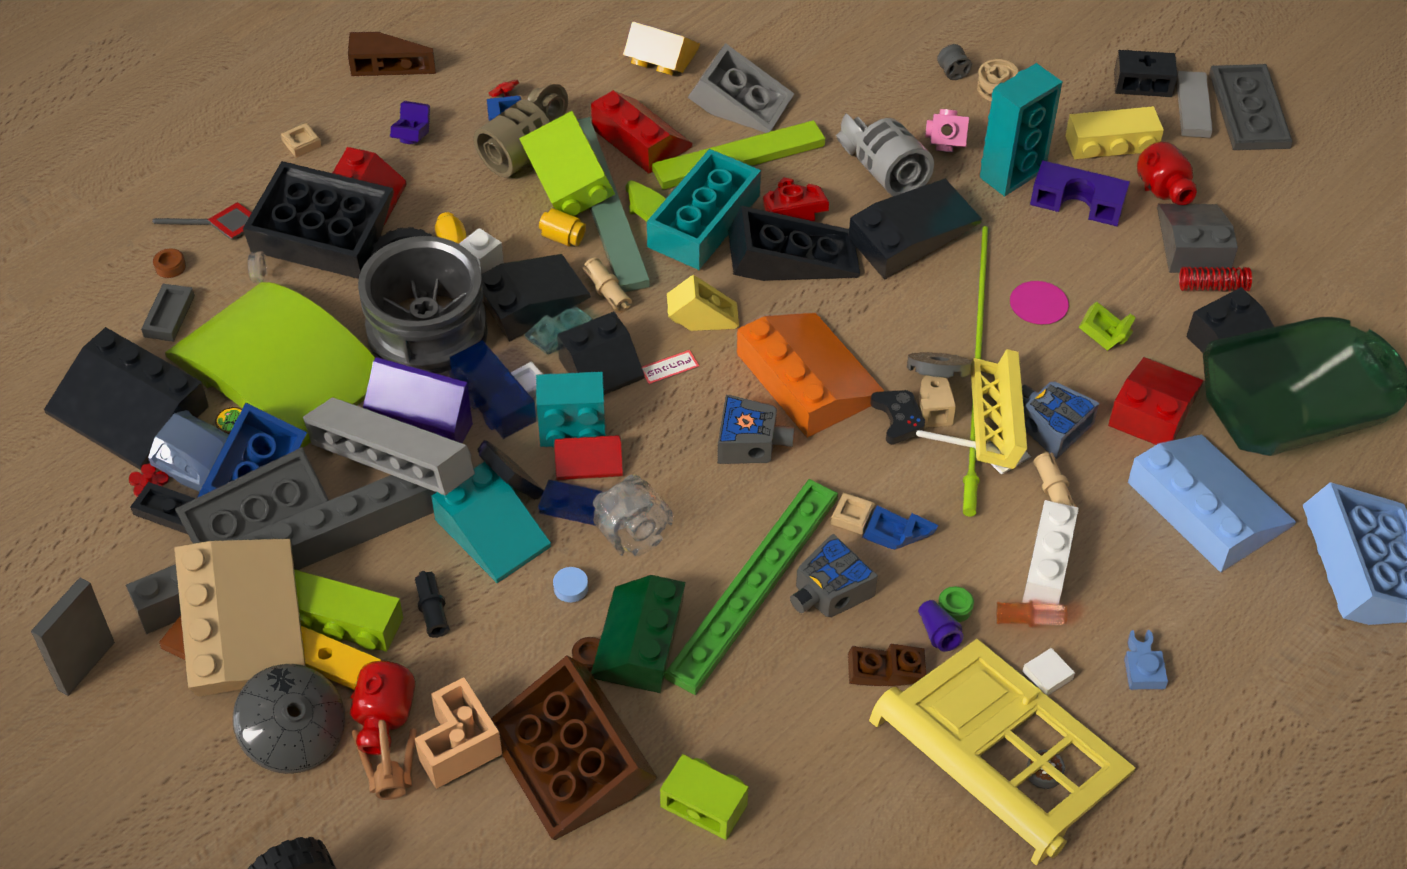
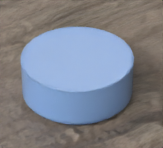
[553,567,588,603]

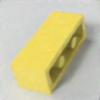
[1065,106,1164,159]

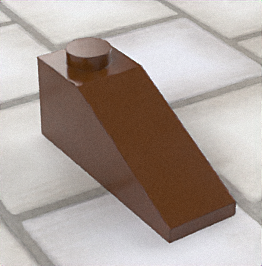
[348,32,436,76]

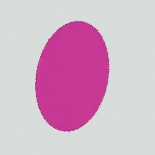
[1010,281,1069,325]

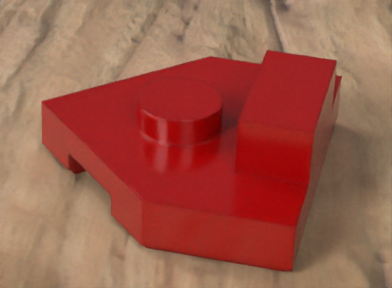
[763,177,829,222]

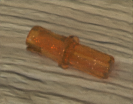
[996,599,1068,628]

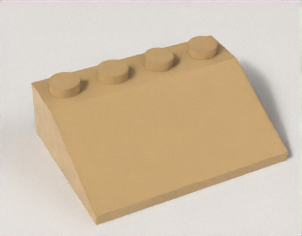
[174,539,306,697]

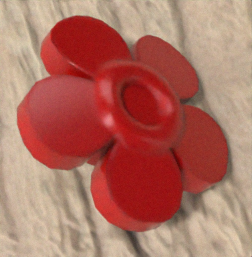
[489,80,519,97]
[129,464,169,497]

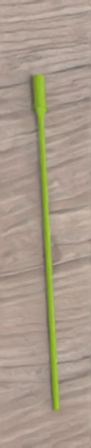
[963,226,988,517]

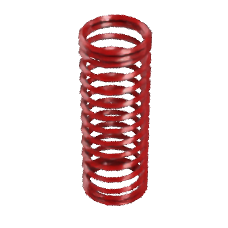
[1179,267,1252,291]

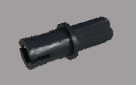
[415,571,450,638]

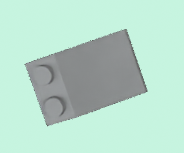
[688,43,794,133]

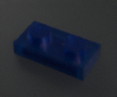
[538,480,613,528]

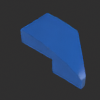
[862,505,938,550]

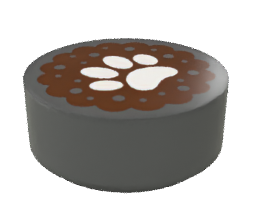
[1026,750,1065,789]

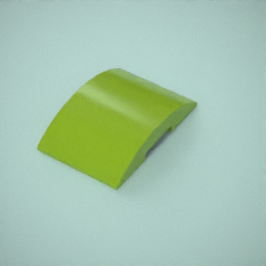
[165,282,375,448]

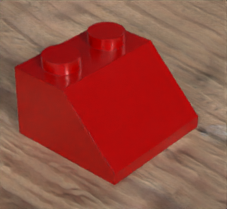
[332,147,407,225]

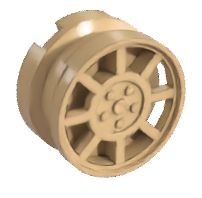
[977,59,1018,101]

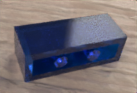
[449,340,536,439]

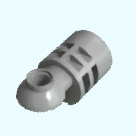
[835,113,934,196]

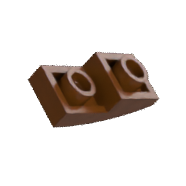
[848,644,926,686]

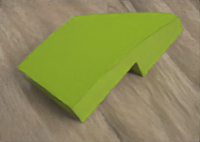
[625,180,666,222]

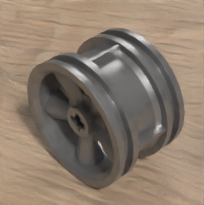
[358,236,488,376]

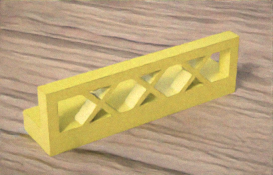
[971,349,1027,469]

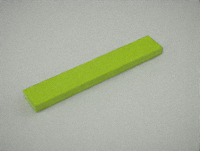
[652,120,825,190]

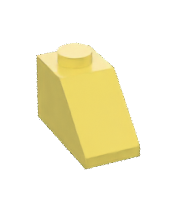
[667,275,739,331]

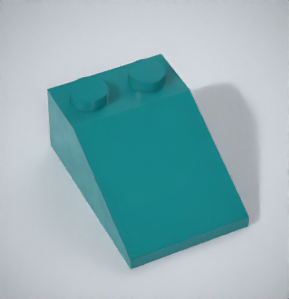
[431,462,551,583]

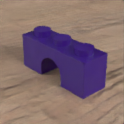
[1030,160,1130,226]

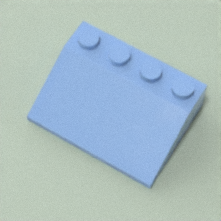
[1128,434,1296,572]
[1303,482,1407,625]

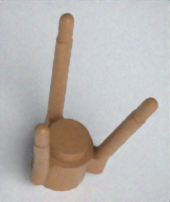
[352,720,417,800]

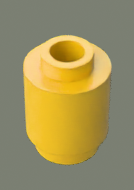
[539,208,586,247]

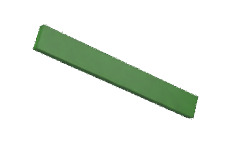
[665,479,838,695]

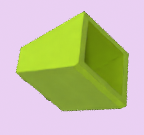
[519,111,615,216]

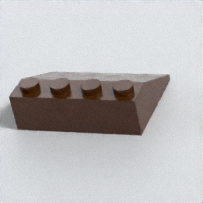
[491,655,658,840]

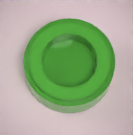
[938,586,974,622]

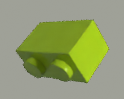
[660,754,749,840]

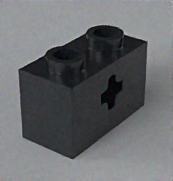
[1114,50,1177,97]

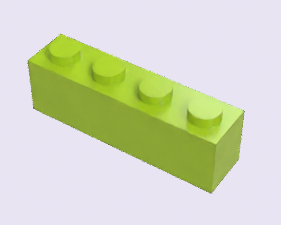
[294,569,404,652]

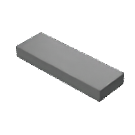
[1176,71,1212,138]

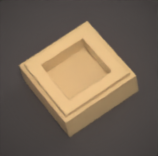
[281,123,322,158]
[831,492,875,535]

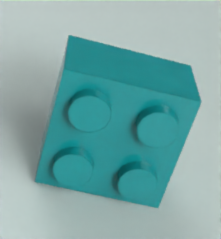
[536,372,606,447]

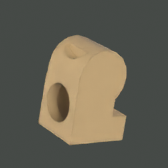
[919,375,956,428]

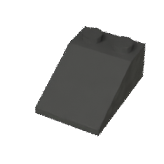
[1157,204,1238,273]

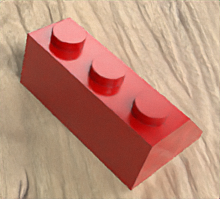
[591,90,692,174]

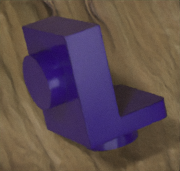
[390,101,430,144]

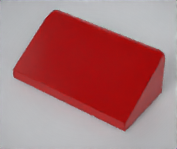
[554,435,623,480]

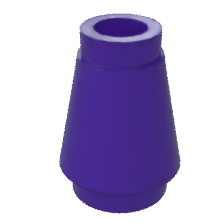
[918,600,964,652]

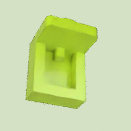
[1078,301,1136,351]

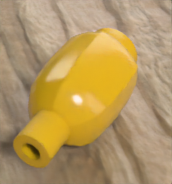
[435,212,467,244]

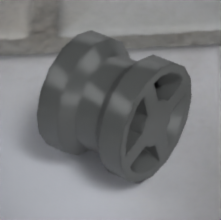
[937,44,972,80]

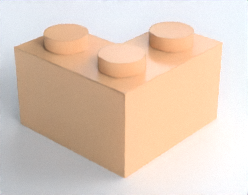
[415,677,502,789]

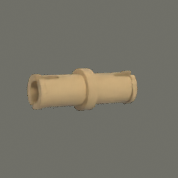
[583,257,632,313]
[1033,452,1077,507]

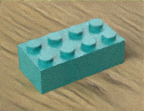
[980,63,1063,197]
[647,149,761,270]

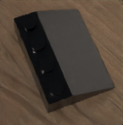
[243,161,394,279]
[44,327,209,470]

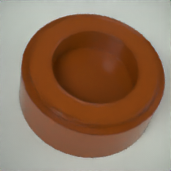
[153,248,186,278]

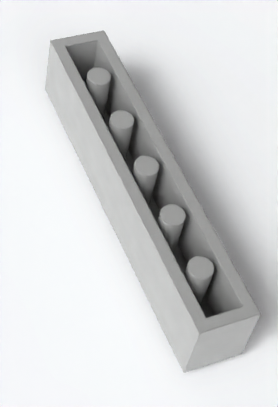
[303,397,475,495]

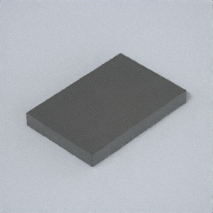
[31,577,115,696]

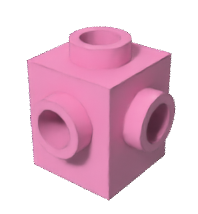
[925,109,969,152]

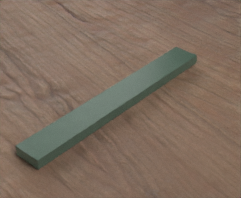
[577,117,650,292]

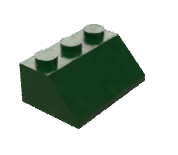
[591,575,686,693]

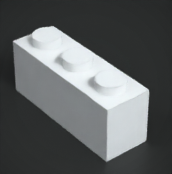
[1021,500,1079,613]

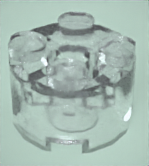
[593,474,673,556]

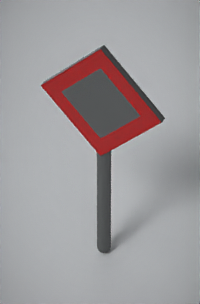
[152,202,252,240]

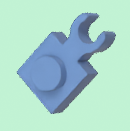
[1124,630,1168,690]

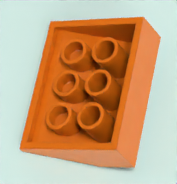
[737,313,884,438]

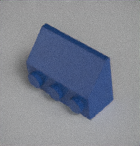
[197,403,307,498]

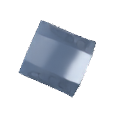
[148,410,229,492]

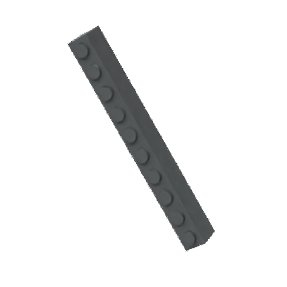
[126,475,436,634]

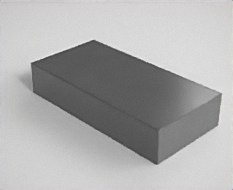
[141,283,195,342]

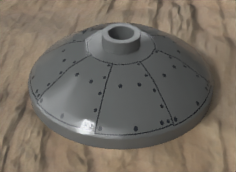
[232,664,345,774]

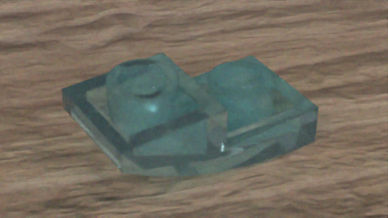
[524,306,593,355]

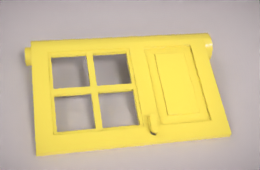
[869,639,1136,865]

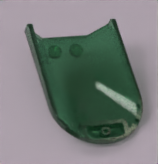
[1203,317,1407,456]

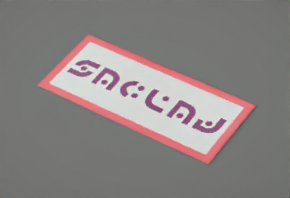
[642,350,699,384]

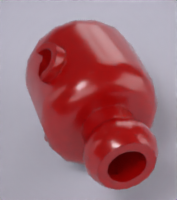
[1137,142,1197,205]
[350,661,416,755]

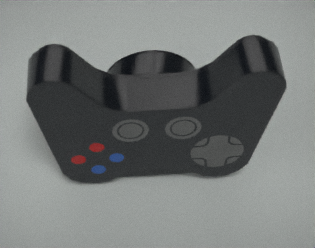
[870,390,925,445]

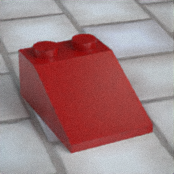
[1108,357,1204,445]

